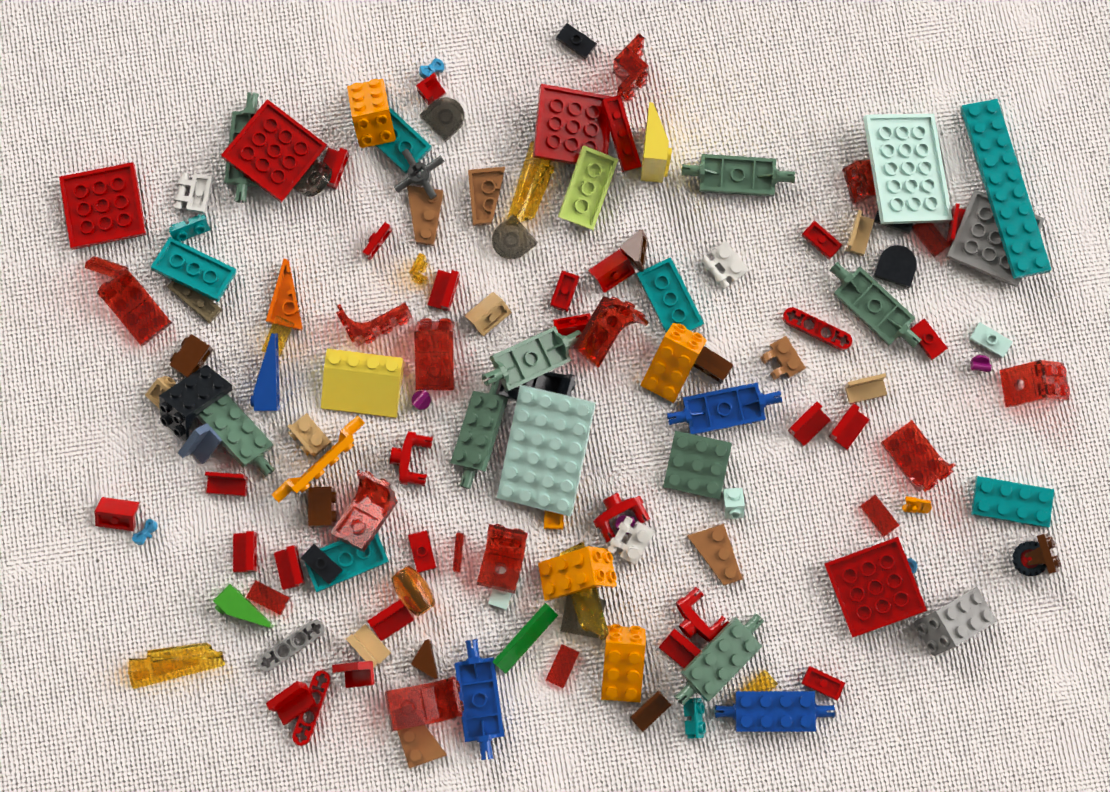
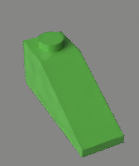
[213,584,274,628]

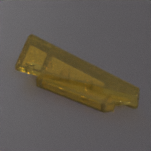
[506,141,555,226]
[560,542,609,640]
[128,643,225,689]

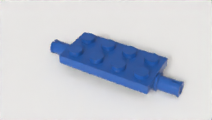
[667,382,782,435]
[455,639,505,760]
[715,691,835,732]

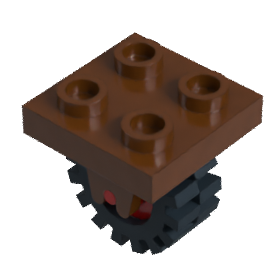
[1012,534,1062,576]

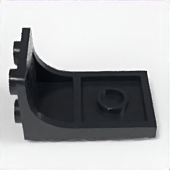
[159,364,233,441]
[496,372,576,402]

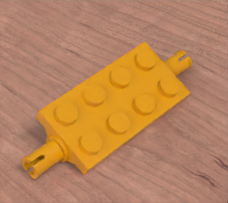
[271,415,365,503]

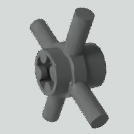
[394,149,445,199]

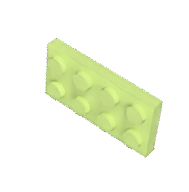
[558,146,619,230]

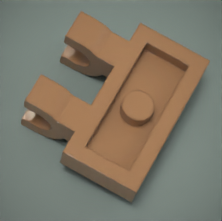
[760,336,806,380]

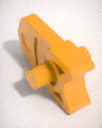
[902,496,932,514]

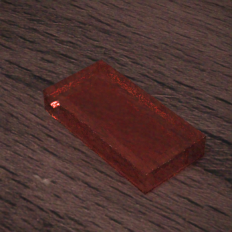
[911,223,950,258]
[85,256,129,280]
[859,494,899,537]
[453,533,465,574]
[246,580,290,615]
[546,644,580,688]

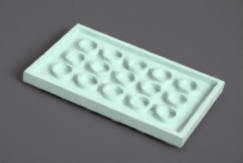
[863,114,952,224]
[497,385,596,517]

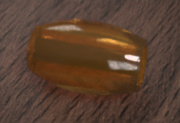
[391,566,436,617]

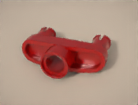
[389,431,433,486]
[593,493,651,543]
[676,587,729,642]

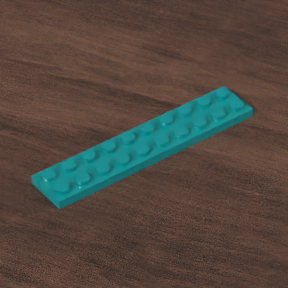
[960,99,1052,279]

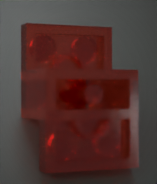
[613,33,649,103]

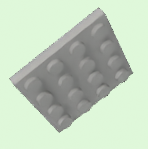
[946,189,1045,287]

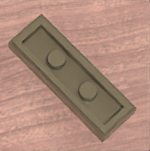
[167,280,222,324]

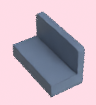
[178,423,222,464]

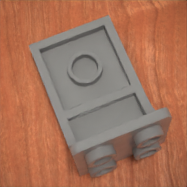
[914,587,997,656]

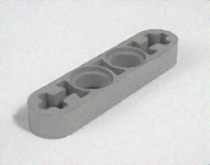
[257,620,325,671]

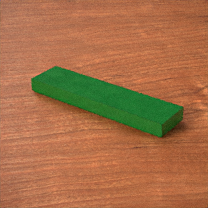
[493,603,558,674]

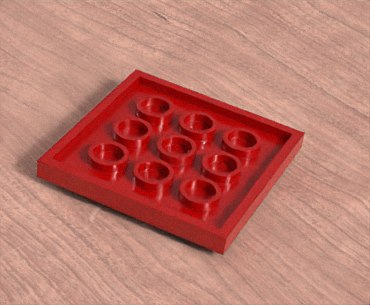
[533,84,613,165]
[221,99,327,203]
[59,162,147,250]
[824,537,927,638]

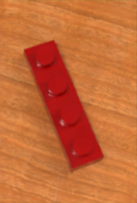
[601,95,642,172]

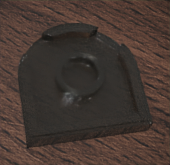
[419,97,464,142]
[294,160,332,197]
[492,214,538,259]

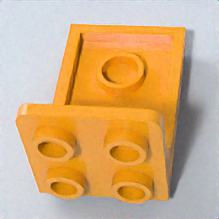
[347,79,396,148]
[640,323,707,403]
[538,546,617,601]
[601,624,646,703]

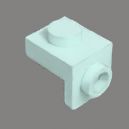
[723,488,745,519]

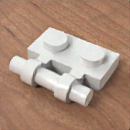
[174,172,213,214]
[701,241,749,289]
[608,516,655,565]

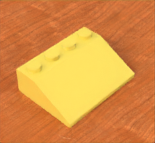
[640,102,672,183]
[321,349,405,418]

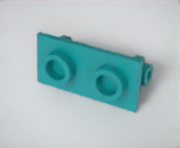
[169,214,211,242]
[684,698,706,739]

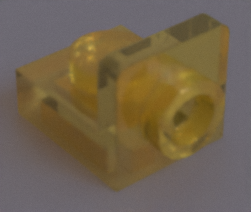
[409,253,429,285]

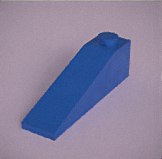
[250,333,280,411]

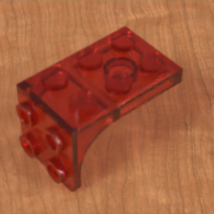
[97,269,172,347]
[573,296,649,368]
[336,302,412,346]
[414,318,455,390]
[881,420,956,493]
[331,470,398,552]
[385,676,464,731]

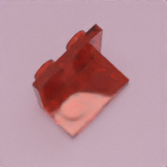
[842,160,876,204]

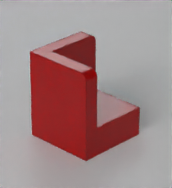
[416,73,446,106]

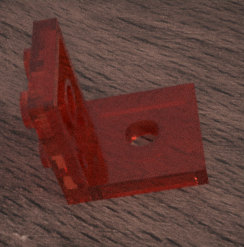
[1000,360,1070,408]
[477,524,528,594]

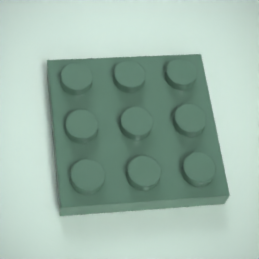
[663,430,732,500]

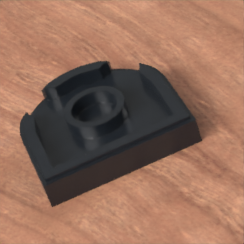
[873,245,917,288]

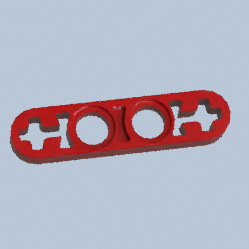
[783,307,853,351]
[292,671,331,746]

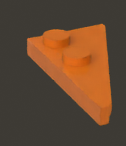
[266,258,303,331]

